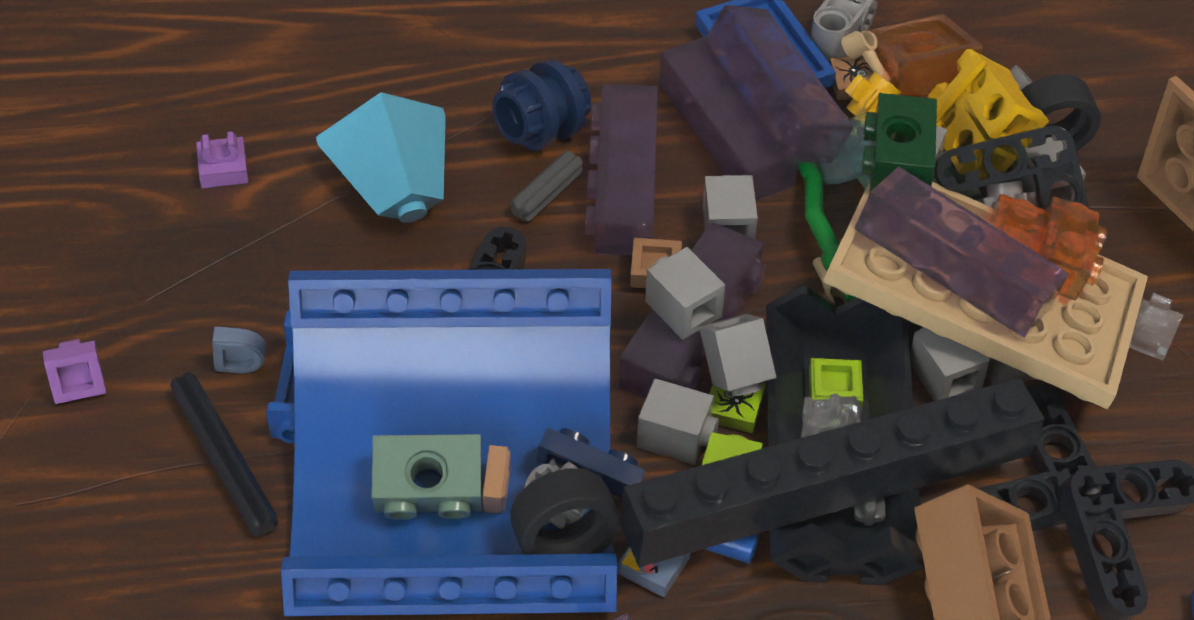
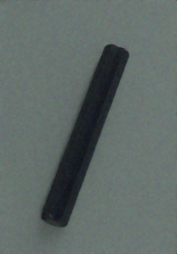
[170,372,278,537]

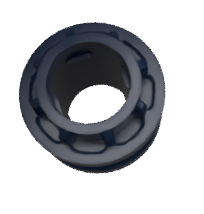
[492,59,591,150]

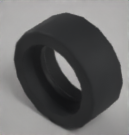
[1021,74,1101,151]
[510,468,620,554]

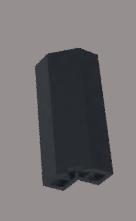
[766,286,925,585]

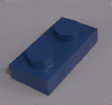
[537,427,646,498]

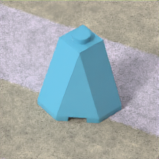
[316,92,445,223]

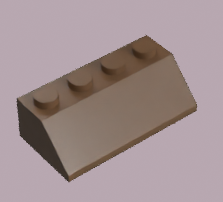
[914,484,1051,620]

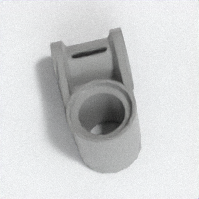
[810,0,877,62]

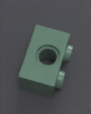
[372,434,482,520]

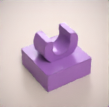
[196,131,249,188]
[43,339,106,404]

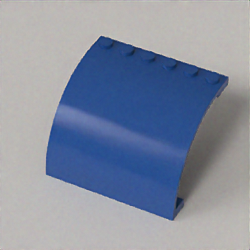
[281,269,617,616]

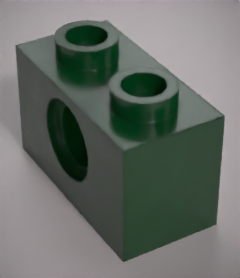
[861,93,937,202]

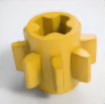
[845,71,901,123]

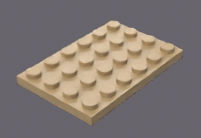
[823,181,1148,410]

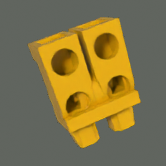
[928,49,1049,180]

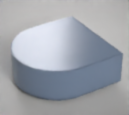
[212,326,266,373]

